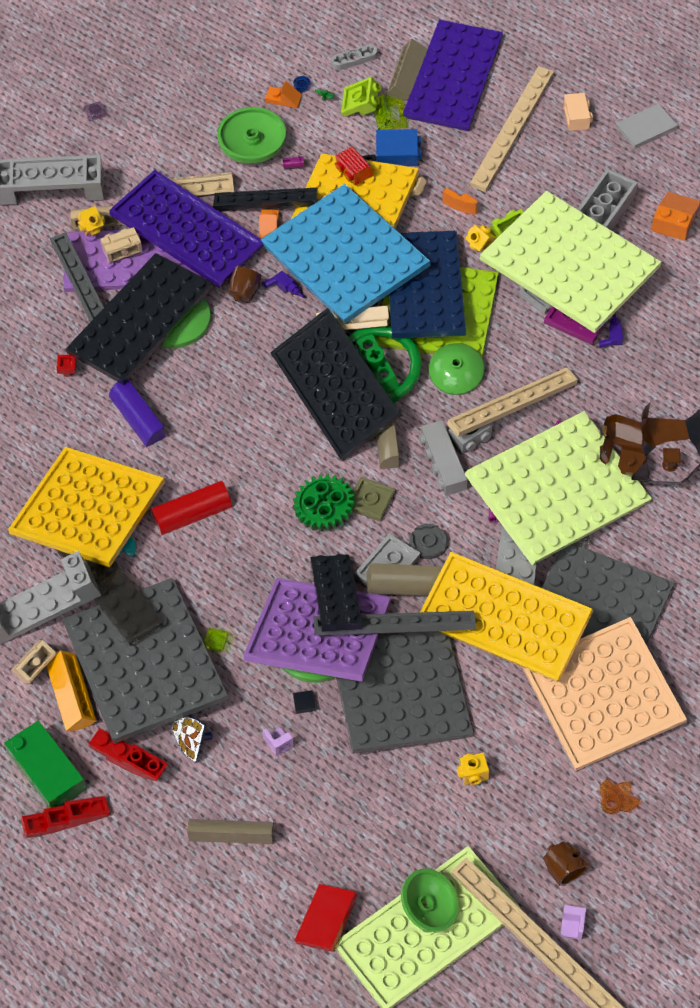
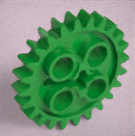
[293,474,355,532]

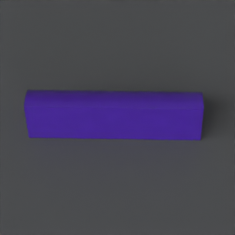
[109,380,165,448]

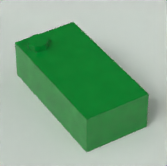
[4,720,86,808]

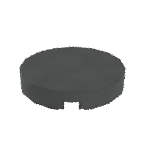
[409,524,447,559]

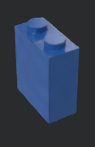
[376,129,421,166]

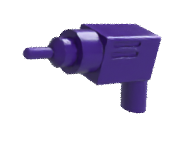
[262,271,304,298]
[599,312,623,348]

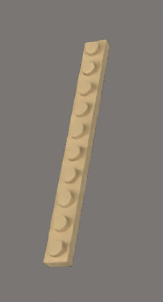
[470,66,554,192]
[451,858,624,1008]

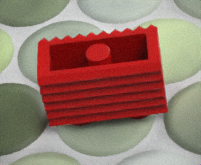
[335,146,373,185]

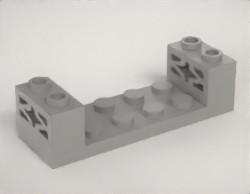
[0,155,104,205]
[0,551,101,645]

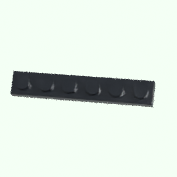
[213,187,319,210]

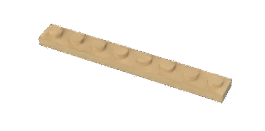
[447,367,578,437]

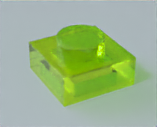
[204,627,229,652]

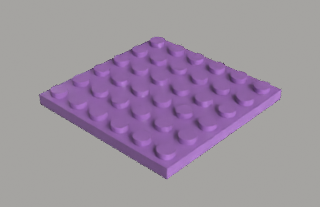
[244,578,391,681]

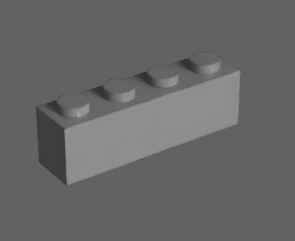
[418,420,467,496]

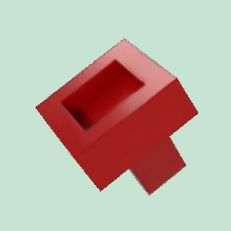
[56,354,77,377]

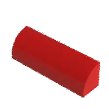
[151,481,232,535]

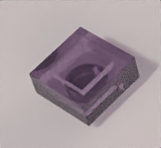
[84,101,105,122]

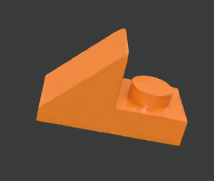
[265,81,302,109]
[259,210,279,239]

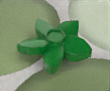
[315,89,334,101]

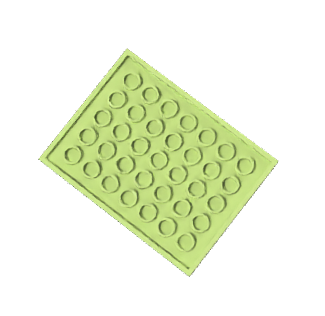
[480,191,661,333]
[465,411,652,565]

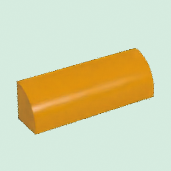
[46,650,96,731]

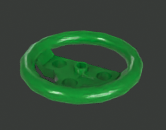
[348,326,422,402]

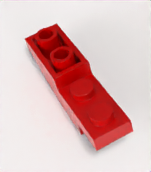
[88,728,168,781]

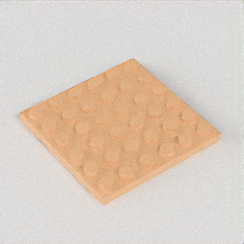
[522,617,687,771]

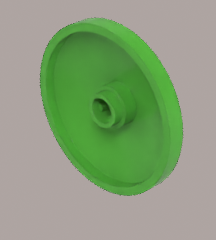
[217,107,286,163]
[160,298,211,348]

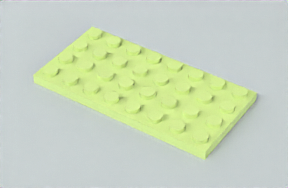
[335,846,522,1008]

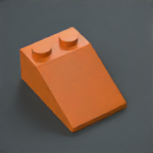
[651,191,700,241]

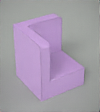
[262,728,294,757]
[560,905,586,940]

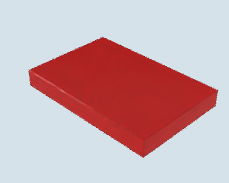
[295,884,358,952]

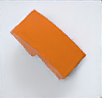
[442,188,478,214]

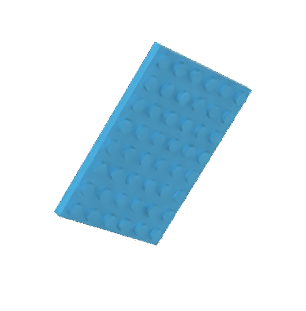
[261,184,431,324]

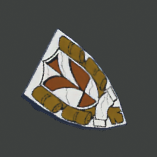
[171,717,213,763]

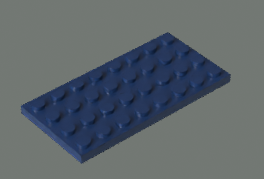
[389,231,466,339]

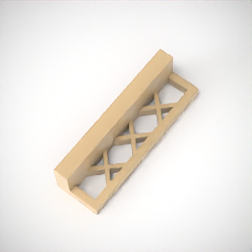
[169,172,234,196]
[316,305,390,330]

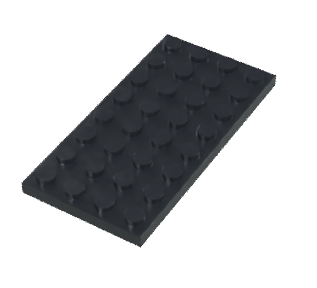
[66,253,213,385]
[270,308,403,461]

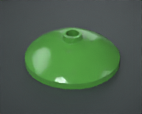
[429,343,484,395]
[401,868,459,933]

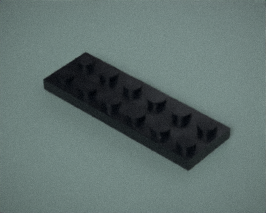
[310,554,362,632]

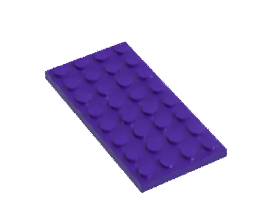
[403,19,503,131]
[109,170,263,288]

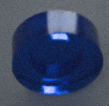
[293,76,310,92]

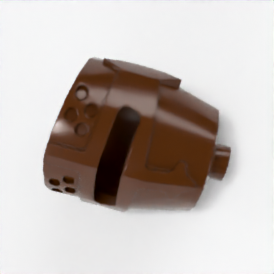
[229,266,262,302]
[543,842,591,886]

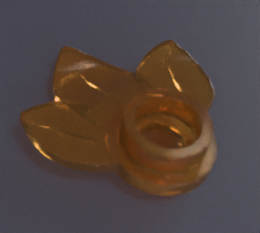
[600,779,640,814]

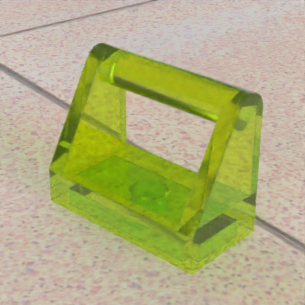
[375,94,408,130]

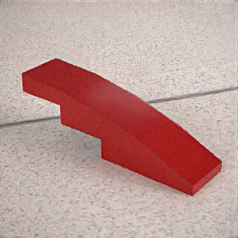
[21,796,110,838]

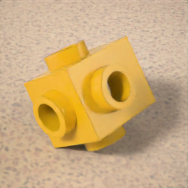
[77,206,105,236]
[465,225,497,252]
[456,752,489,785]

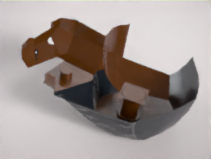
[600,402,700,485]

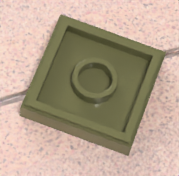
[352,477,396,522]

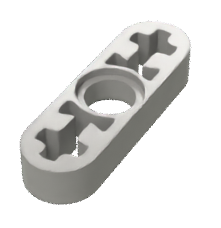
[331,45,377,70]

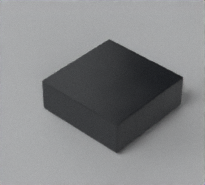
[293,690,316,714]

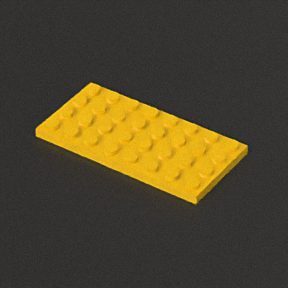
[420,552,593,682]

